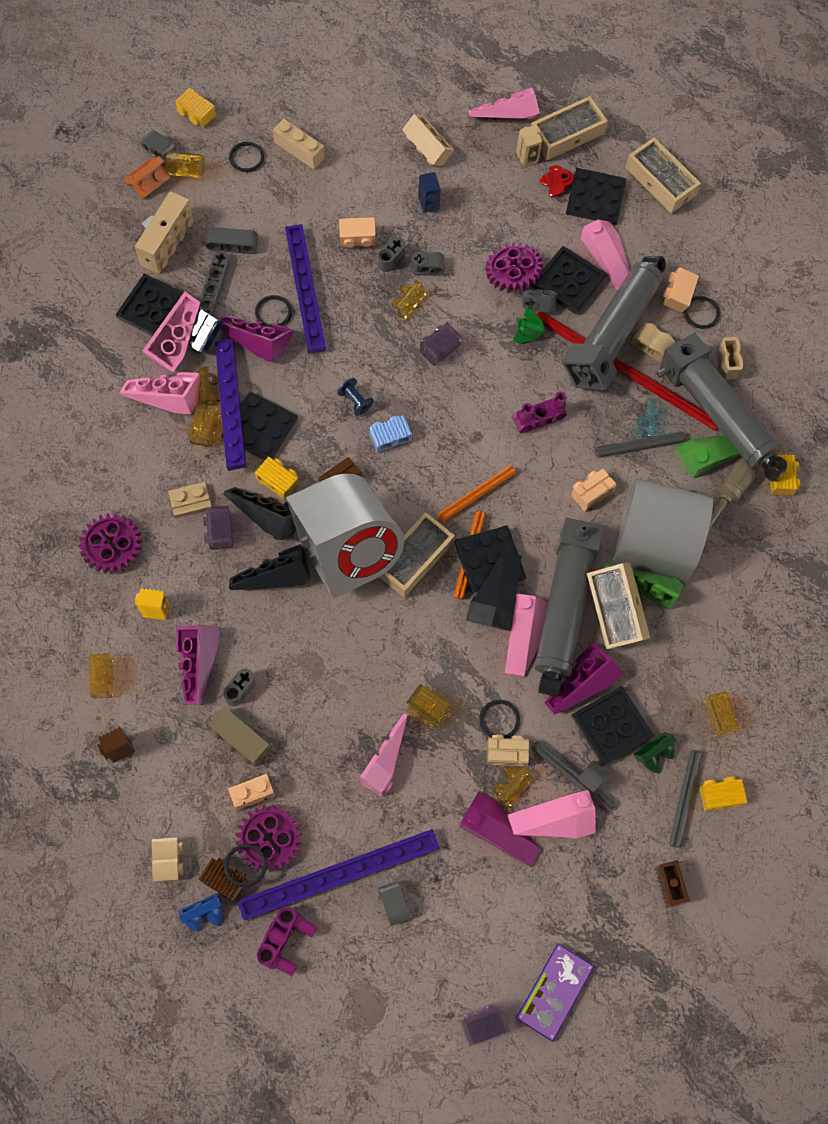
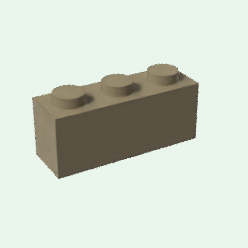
[208,706,271,767]

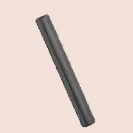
[595,431,685,458]
[532,740,615,812]
[669,750,702,848]

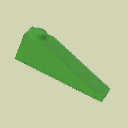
[675,435,741,478]
[604,564,683,610]

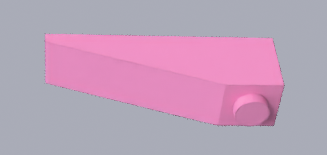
[468,88,540,119]
[580,219,630,290]
[142,291,200,373]
[119,372,200,414]
[505,594,548,677]
[360,713,407,797]
[507,790,596,839]

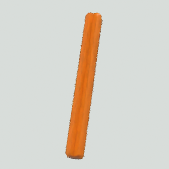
[438,465,516,522]
[454,511,486,600]

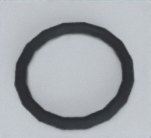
[229,141,264,172]
[255,295,292,327]
[683,296,720,329]
[479,700,520,739]
[224,844,267,887]

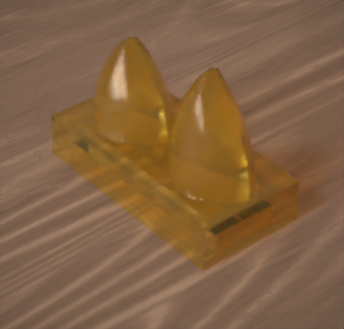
[392,280,427,319]
[197,366,220,408]
[493,767,533,809]

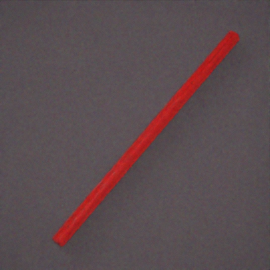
[536,311,718,431]

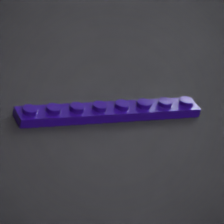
[285,224,326,354]
[215,339,247,471]

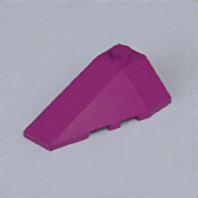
[218,315,294,362]
[175,625,219,705]
[544,643,623,715]
[459,791,541,867]

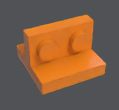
[123,156,170,198]

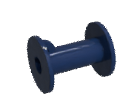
[337,378,374,416]

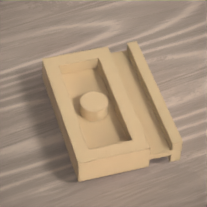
[168,482,212,518]

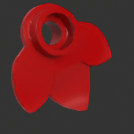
[539,165,574,197]

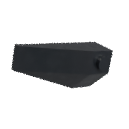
[223,487,296,540]
[229,544,310,590]
[466,551,522,631]

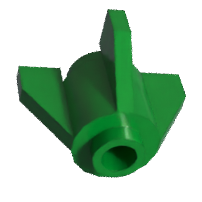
[513,307,545,343]

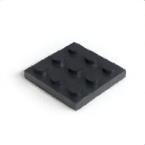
[566,167,627,225]
[532,246,606,314]
[115,273,183,336]
[221,392,298,460]
[454,525,527,595]
[571,686,654,767]

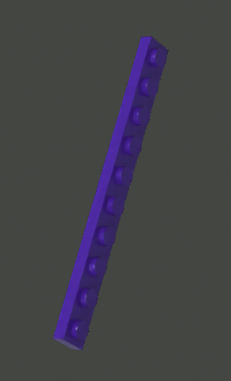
[237,829,440,921]

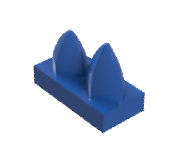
[179,893,223,932]

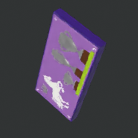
[515,944,594,1042]

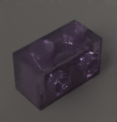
[420,322,462,366]
[203,506,233,550]
[460,1003,510,1046]

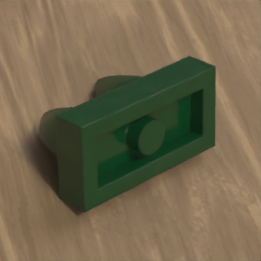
[633,732,676,774]

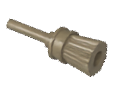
[709,462,756,529]

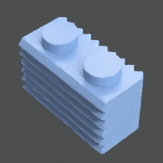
[369,415,412,453]

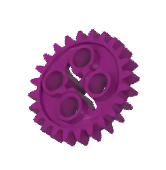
[485,242,543,293]
[79,513,143,574]
[235,804,302,872]

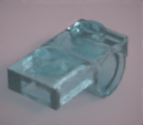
[633,398,658,438]

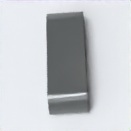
[205,227,258,254]

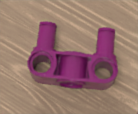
[512,391,567,434]
[257,907,318,977]

